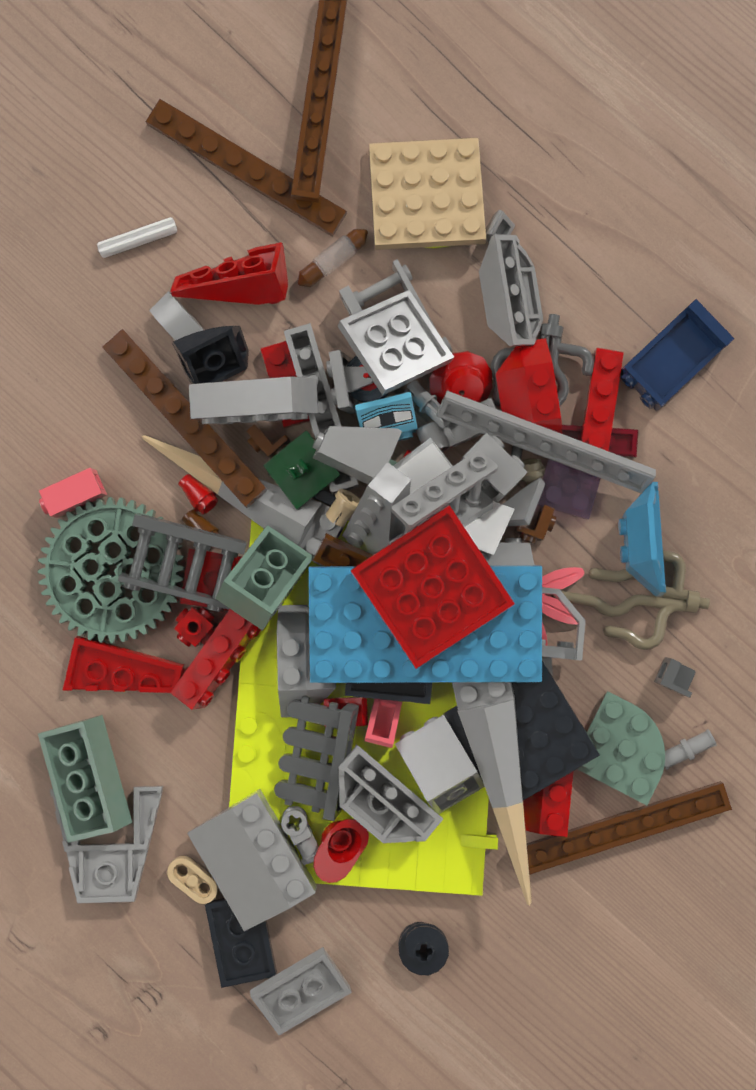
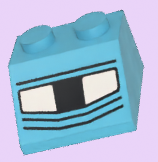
[355,392,418,441]

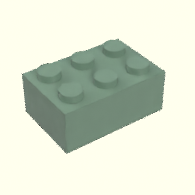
[215,525,314,630]

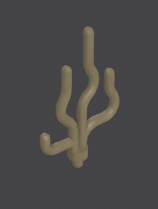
[552,550,710,650]

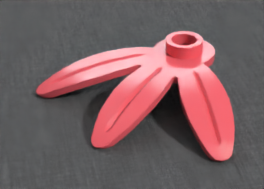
[542,567,584,646]

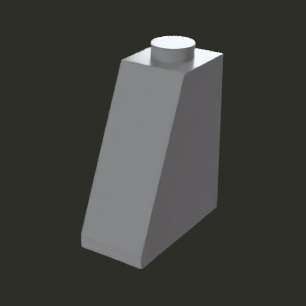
[312,426,402,484]

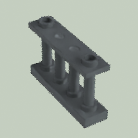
[118,513,247,612]

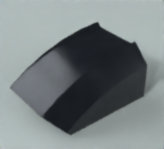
[172,326,249,384]

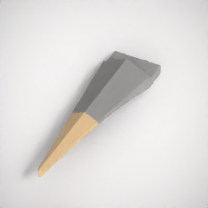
[142,435,346,566]
[452,682,532,906]

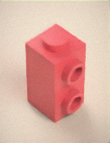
[39,468,107,518]

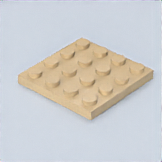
[369,138,486,250]

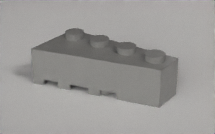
[342,462,411,555]

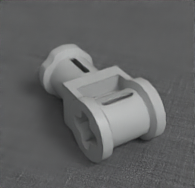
[281,806,319,865]

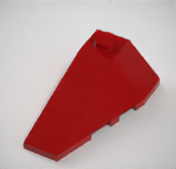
[170,242,289,305]

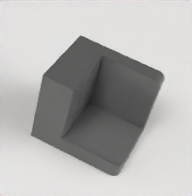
[654,657,696,698]

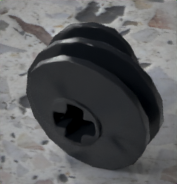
[398,922,449,976]

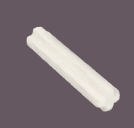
[97,217,177,258]

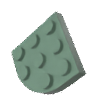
[577,691,665,805]

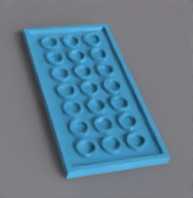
[309,565,542,683]

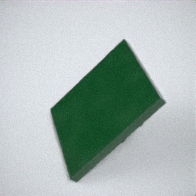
[263,430,341,510]

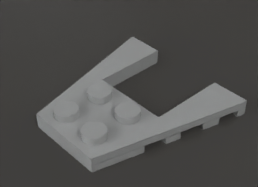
[50,786,163,903]

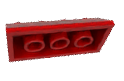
[523,771,574,837]

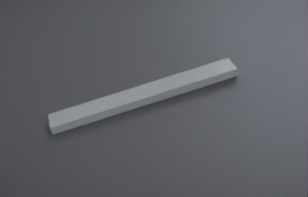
[436,391,656,493]

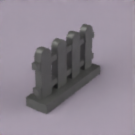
[274,696,359,821]

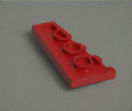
[62,636,185,693]

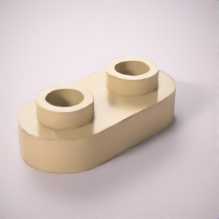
[167,856,219,904]

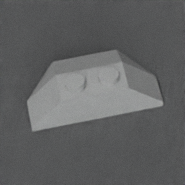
[479,234,543,346]
[277,605,336,717]
[338,745,443,843]

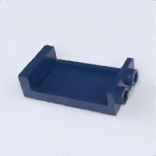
[621,299,735,411]

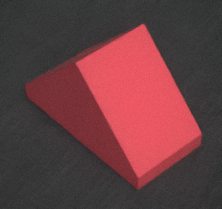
[364,699,402,748]

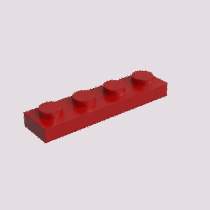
[581,348,624,452]

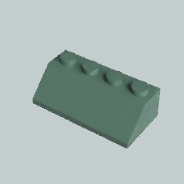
[38,715,132,843]

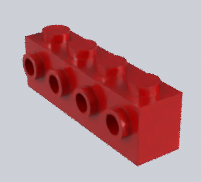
[170,609,261,710]

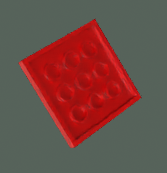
[350,505,515,669]

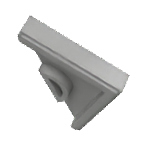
[503,478,545,526]

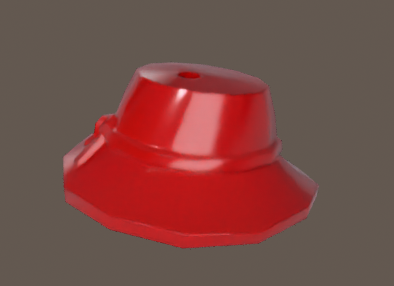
[429,351,493,404]

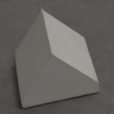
[486,210,515,242]

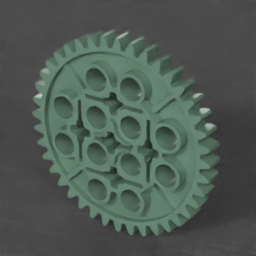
[38,497,186,643]

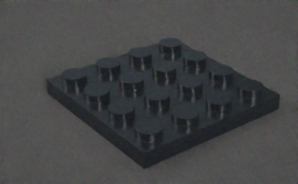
[443,660,600,800]

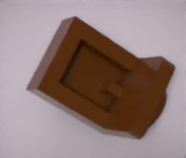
[246,424,291,459]
[514,505,557,544]

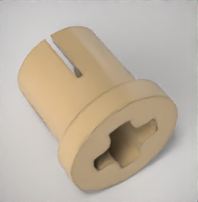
[326,489,360,527]

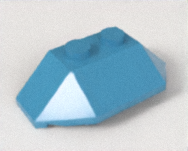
[618,482,666,597]

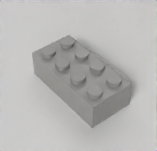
[189,377,318,424]

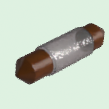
[298,229,368,287]

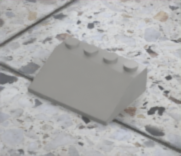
[187,789,317,931]

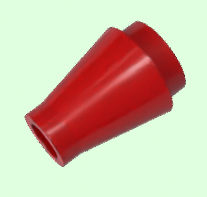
[178,474,218,515]

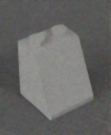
[395,715,485,814]

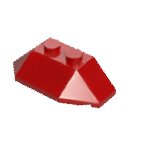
[495,338,563,434]

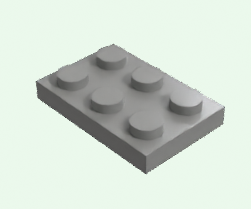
[250,947,352,1035]

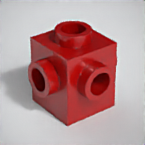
[174,606,218,647]

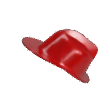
[314,819,369,883]

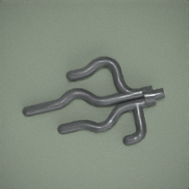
[491,314,594,460]

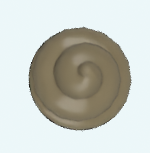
[521,458,545,485]

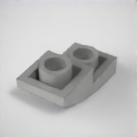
[149,291,204,340]

